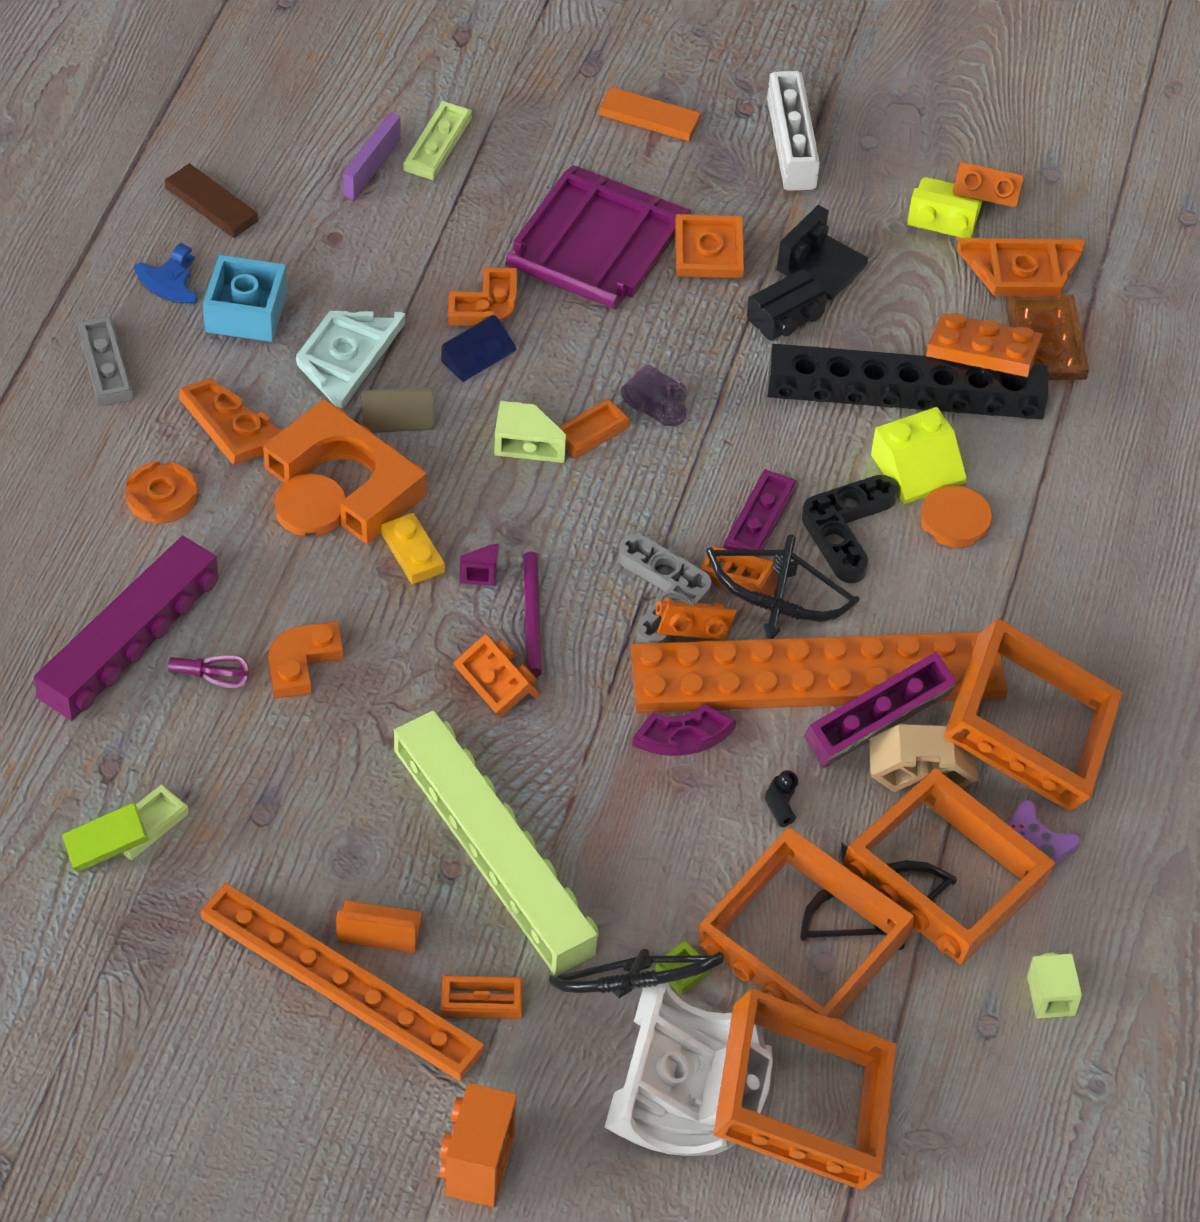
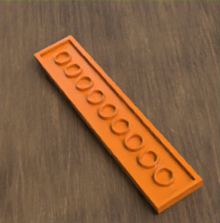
[630,632,1008,713]

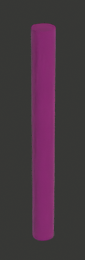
[523,551,542,677]

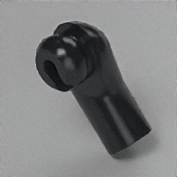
[765,770,799,827]

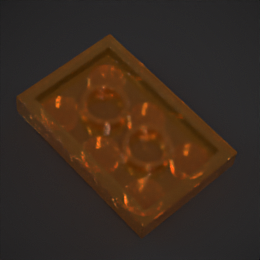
[1005,295,1089,380]

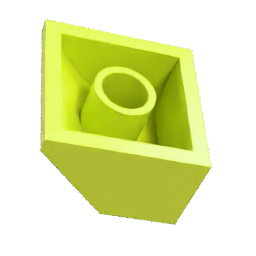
[871,407,967,505]

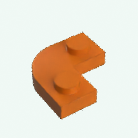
[448,267,517,326]
[268,621,343,699]

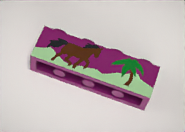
[803,651,957,768]

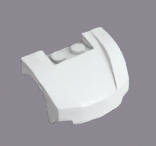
[605,982,773,1156]

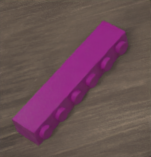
[34,535,219,721]

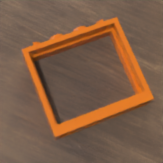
[943,618,1123,812]
[842,768,1056,966]
[699,827,914,1018]
[713,988,897,1190]

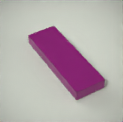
[723,469,797,557]

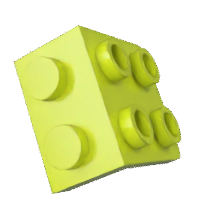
[907,177,983,238]

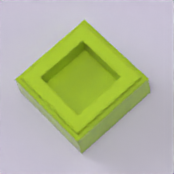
[655,940,712,996]

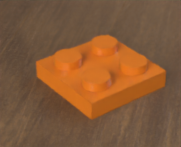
[675,214,744,278]

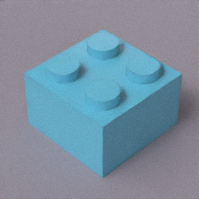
[203,255,287,342]

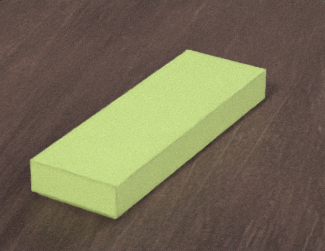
[403,101,472,181]

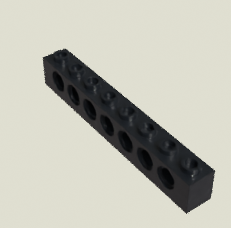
[768,343,1049,419]

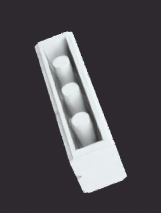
[767,71,820,191]

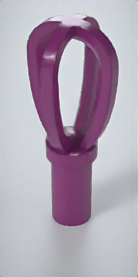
[168,655,250,688]

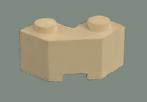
[869,724,979,793]

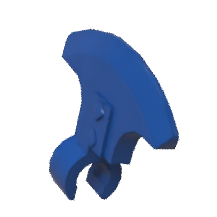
[134,243,197,303]

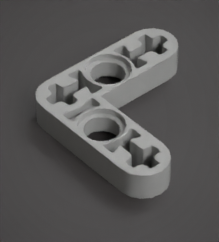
[619,534,711,644]

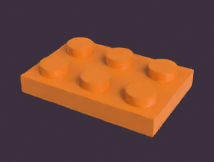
[926,313,1043,377]

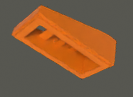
[699,546,779,596]

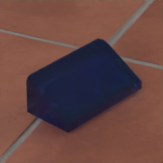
[441,315,516,382]

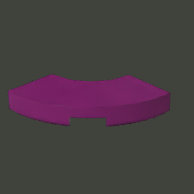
[632,704,736,756]

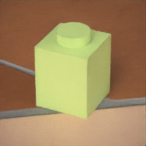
[1027,952,1082,1019]

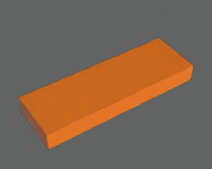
[599,87,701,142]

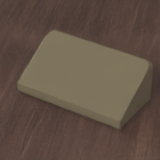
[362,387,433,433]

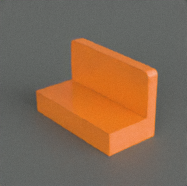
[336,900,423,954]

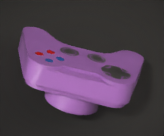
[1007,800,1080,865]

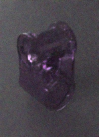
[621,365,687,427]

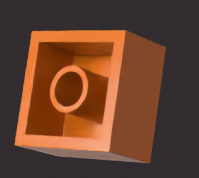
[439,1083,517,1207]

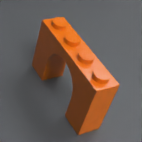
[263,399,427,544]

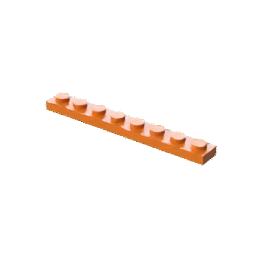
[200,883,484,1082]

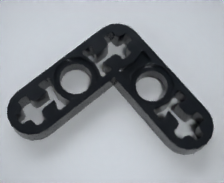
[802,475,898,583]

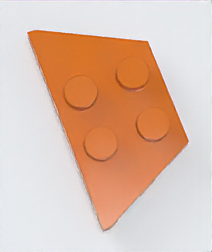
[956,238,1085,296]

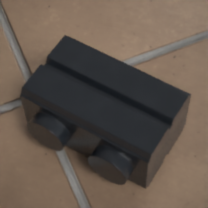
[746,268,827,341]

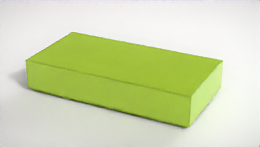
[62,803,149,873]

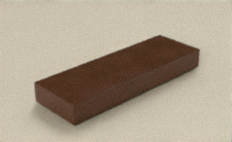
[165,163,258,238]

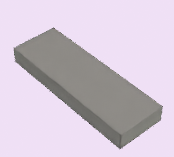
[77,317,133,406]

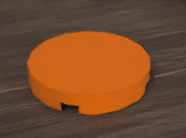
[125,461,198,524]
[274,473,345,536]
[920,485,992,548]

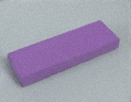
[343,112,401,201]

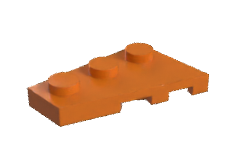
[179,378,285,465]

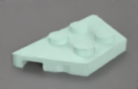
[296,311,406,410]

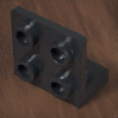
[776,205,868,300]

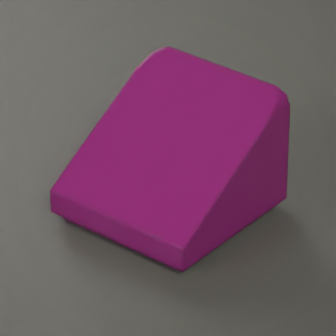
[460,544,499,586]

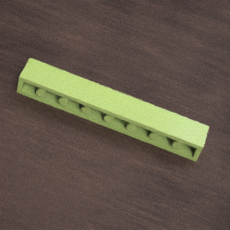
[394,710,599,976]

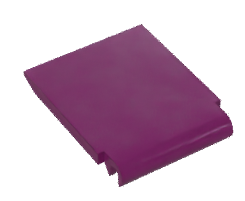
[505,165,691,309]

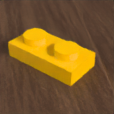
[381,513,445,585]

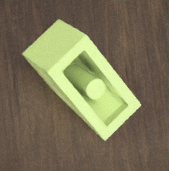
[494,401,566,463]

